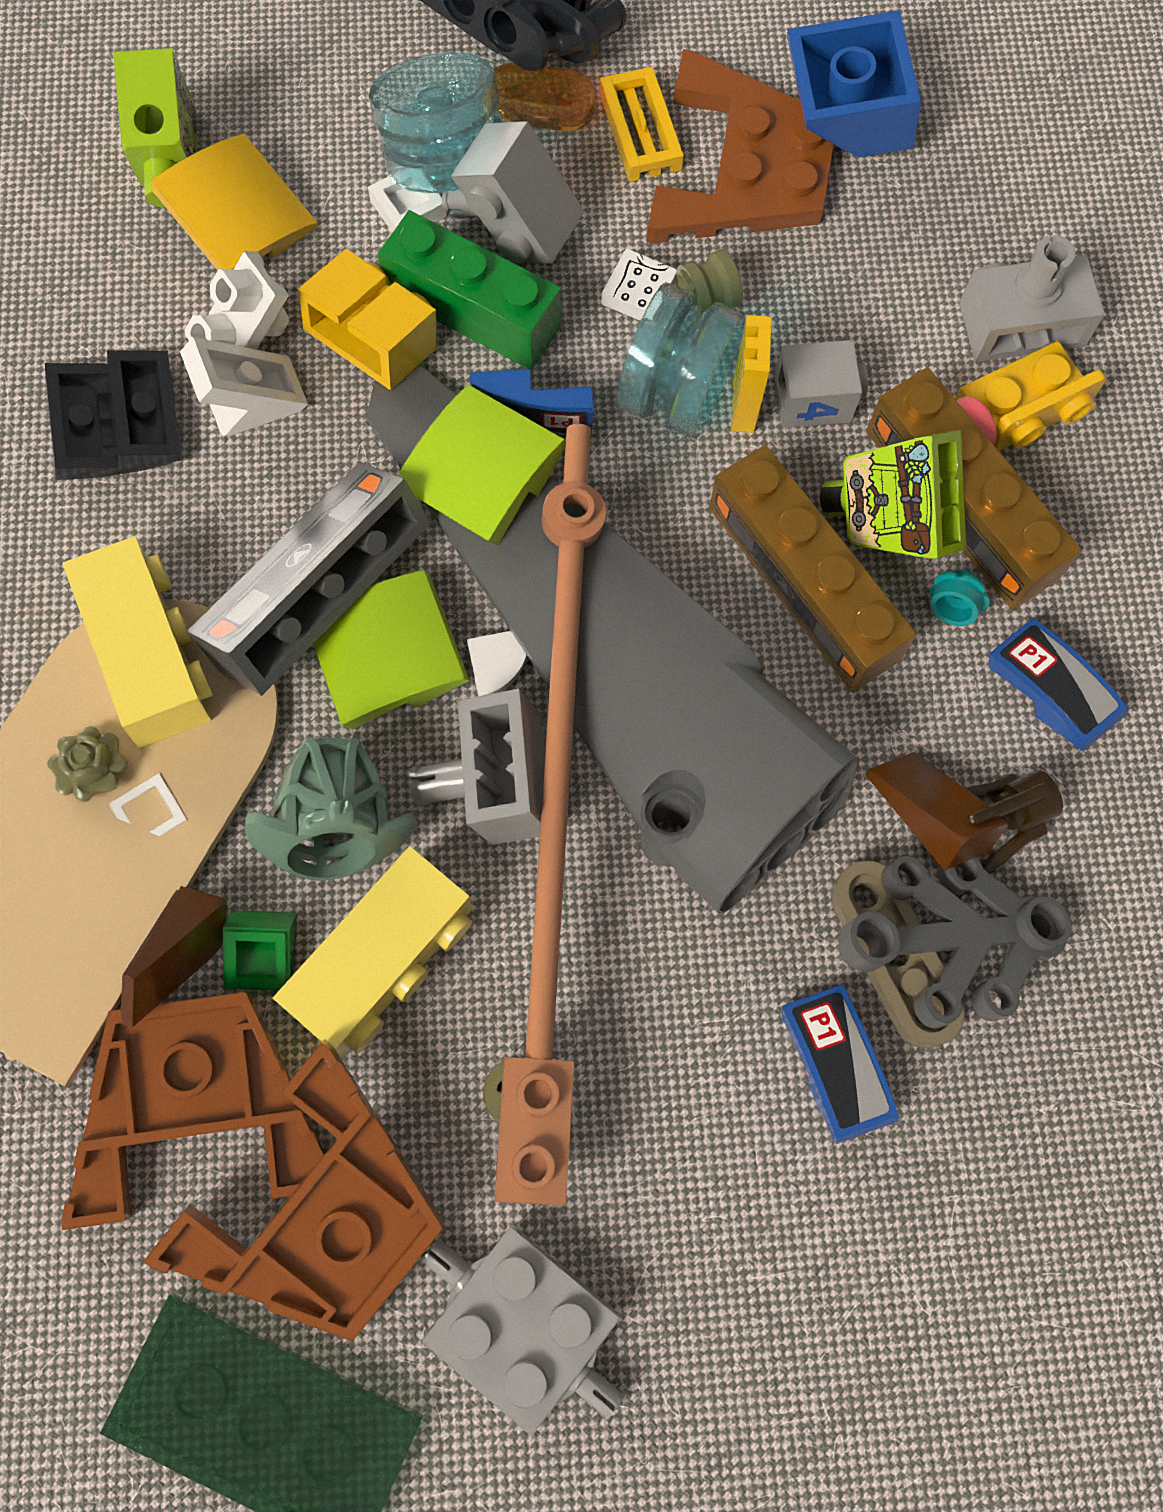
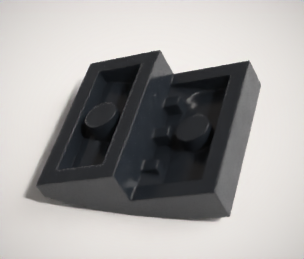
[45,350,181,480]

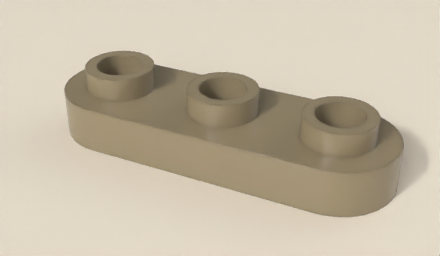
[831,861,964,1049]

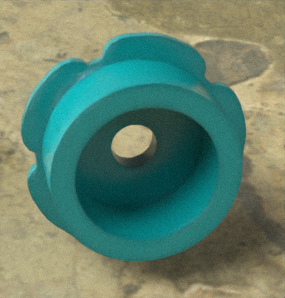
[930,570,990,626]

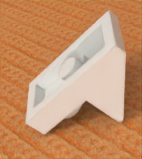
[180,337,308,436]

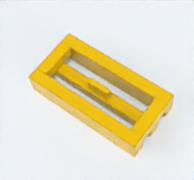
[599,66,684,182]
[731,315,772,433]

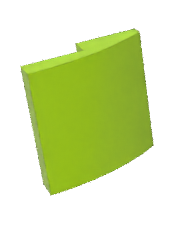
[397,385,566,545]
[313,570,470,729]

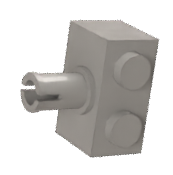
[442,121,584,263]
[959,235,1105,362]
[409,689,545,845]

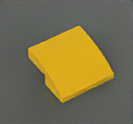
[150,133,317,270]

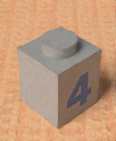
[774,340,868,428]

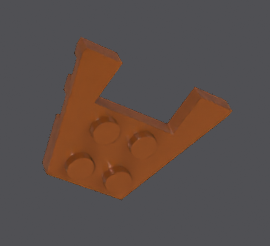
[646,49,834,243]
[61,992,325,1230]
[143,1038,444,1341]

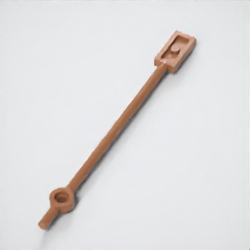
[494,424,606,1206]

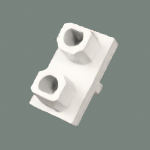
[185,251,289,350]

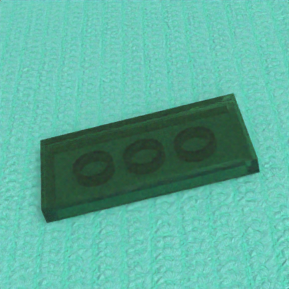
[100,1294,424,1512]

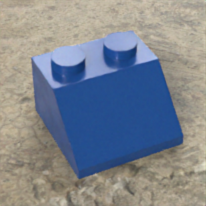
[787,10,921,157]

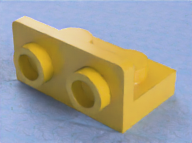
[955,341,1107,451]

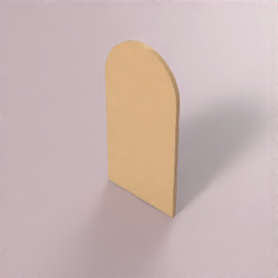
[0,599,279,1088]

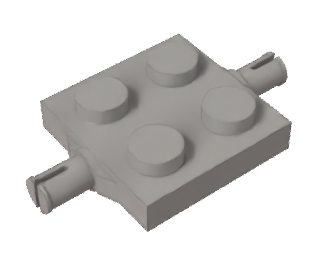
[421,1224,625,1437]

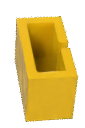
[298,248,437,391]

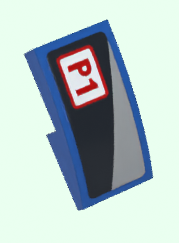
[470,369,594,438]
[989,618,1128,752]
[782,984,899,1144]

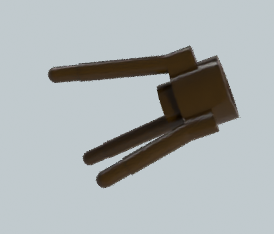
[955,770,1063,899]

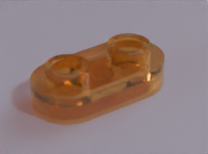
[485,63,596,132]

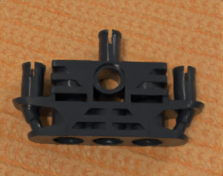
[419,0,627,71]

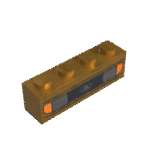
[866,367,1082,611]
[709,444,917,693]

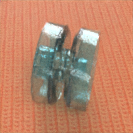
[368,52,504,193]
[616,282,746,440]

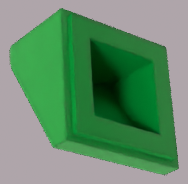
[223,910,297,991]

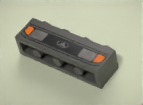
[187,462,431,696]

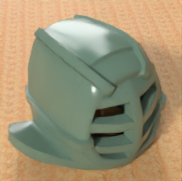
[244,736,418,881]

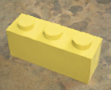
[62,536,214,749]
[273,846,473,1058]

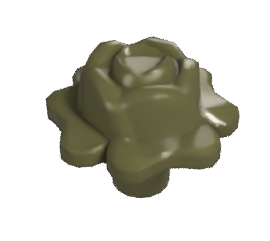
[47,726,128,802]

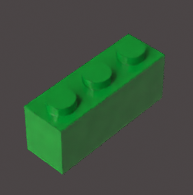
[377,210,561,371]

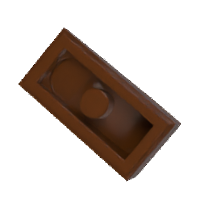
[866,752,1009,871]
[121,886,227,1027]

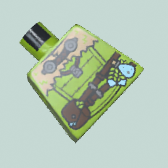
[113,48,198,207]
[820,430,966,558]

